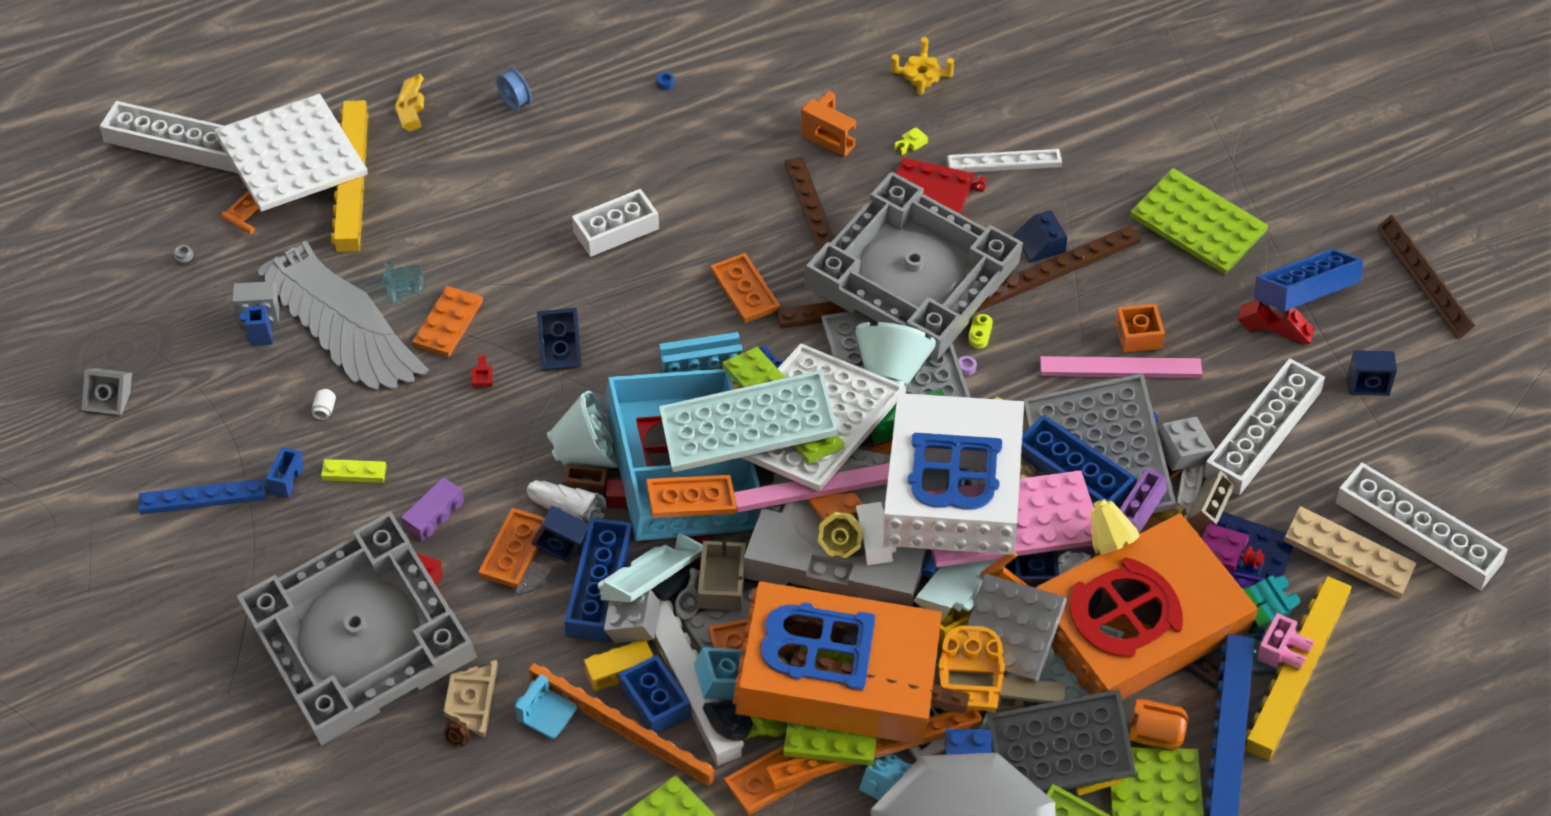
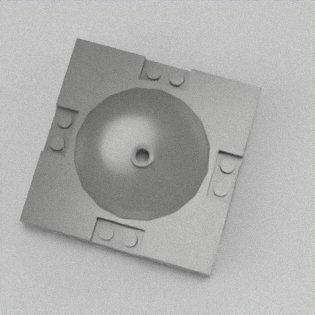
[804,171,1023,361]
[744,449,950,607]
[237,511,477,746]

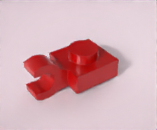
[472,355,493,388]

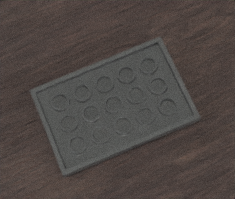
[987,689,1137,794]

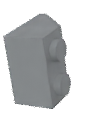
[81,368,132,415]

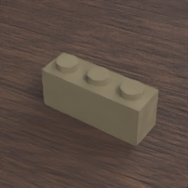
[1186,470,1236,535]

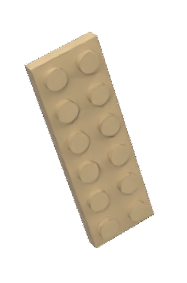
[1283,506,1416,598]

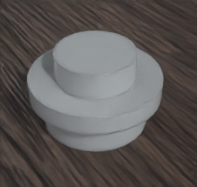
[173,245,193,263]

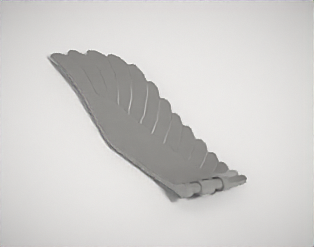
[258,240,429,391]

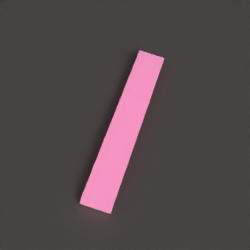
[1040,356,1202,378]
[734,463,890,512]

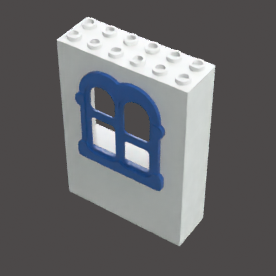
[883,393,1024,555]

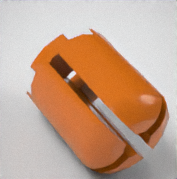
[1129,699,1188,751]

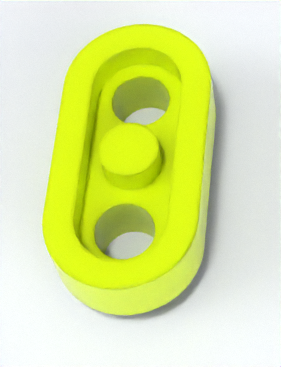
[968,314,993,349]

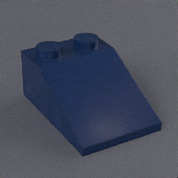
[537,307,582,371]

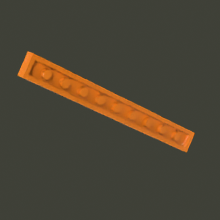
[529,663,715,788]
[766,710,983,790]

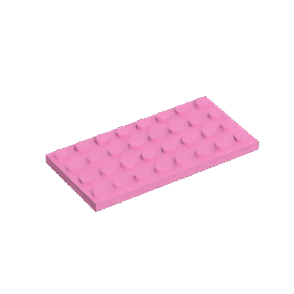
[927,471,1093,567]

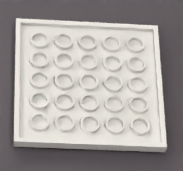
[215,94,367,212]

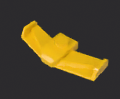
[395,74,424,132]

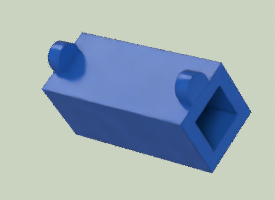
[239,305,273,346]

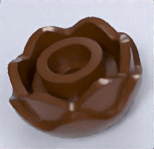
[443,721,469,748]

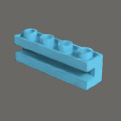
[659,332,743,373]

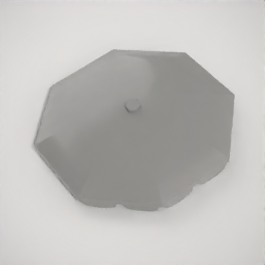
[871,753,1056,816]

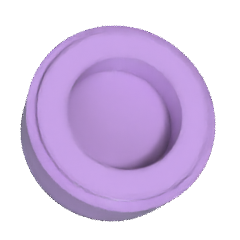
[958,356,977,376]

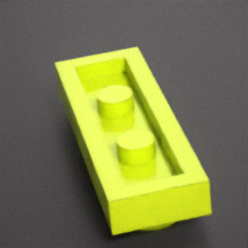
[321,459,387,483]

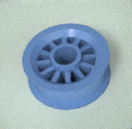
[495,68,531,111]

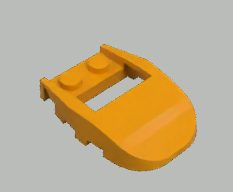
[939,626,1005,713]

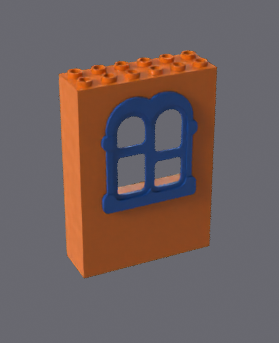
[733,581,942,745]

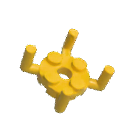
[891,37,954,95]

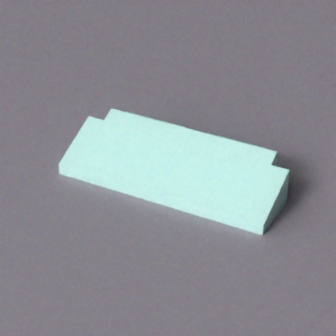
[598,533,703,602]
[914,559,1005,621]

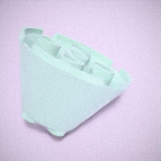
[855,322,936,386]
[547,391,619,468]

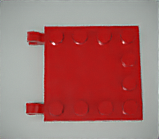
[896,157,987,219]

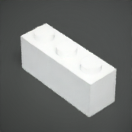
[856,502,896,566]

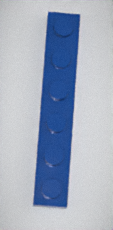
[139,478,266,515]

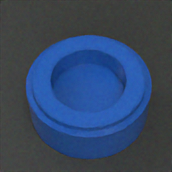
[656,72,674,90]

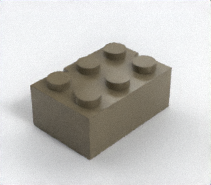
[698,541,746,611]

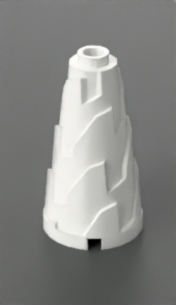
[527,480,606,534]

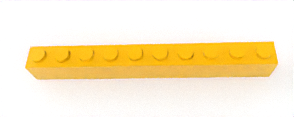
[331,100,368,252]
[1245,576,1352,761]

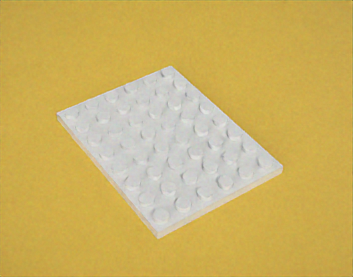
[740,344,906,492]

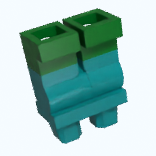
[1243,575,1300,634]

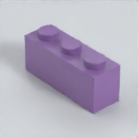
[1120,468,1167,534]
[401,477,464,542]

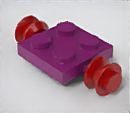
[1196,523,1264,572]

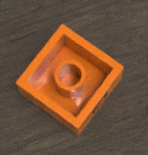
[1115,303,1165,353]

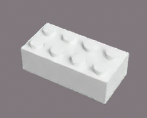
[572,189,659,257]

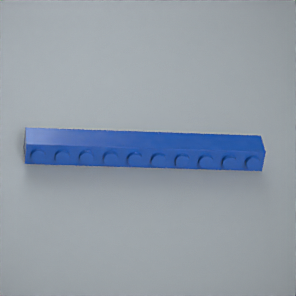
[1205,634,1255,816]

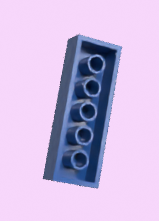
[1254,248,1363,311]
[1021,415,1137,510]
[565,517,633,642]

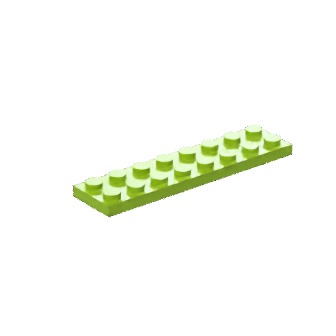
[722,347,845,465]

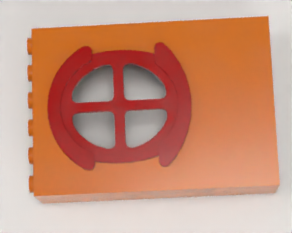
[1036,513,1258,700]

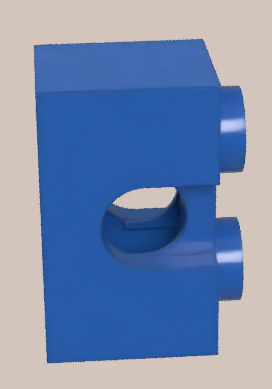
[266,447,304,498]

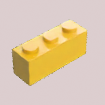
[584,640,653,692]

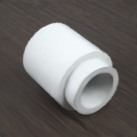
[312,389,336,420]

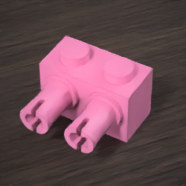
[1257,613,1314,670]

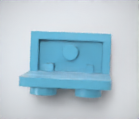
[515,674,577,739]
[859,754,912,800]

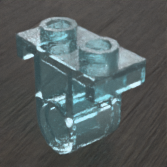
[382,262,425,305]

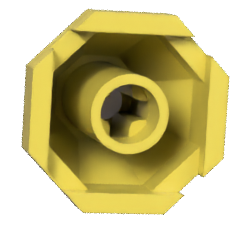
[1090,499,1139,555]
[817,512,864,558]

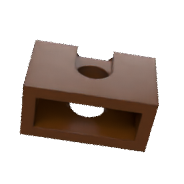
[562,464,608,498]

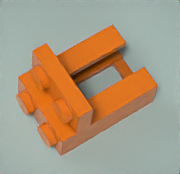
[801,91,856,157]

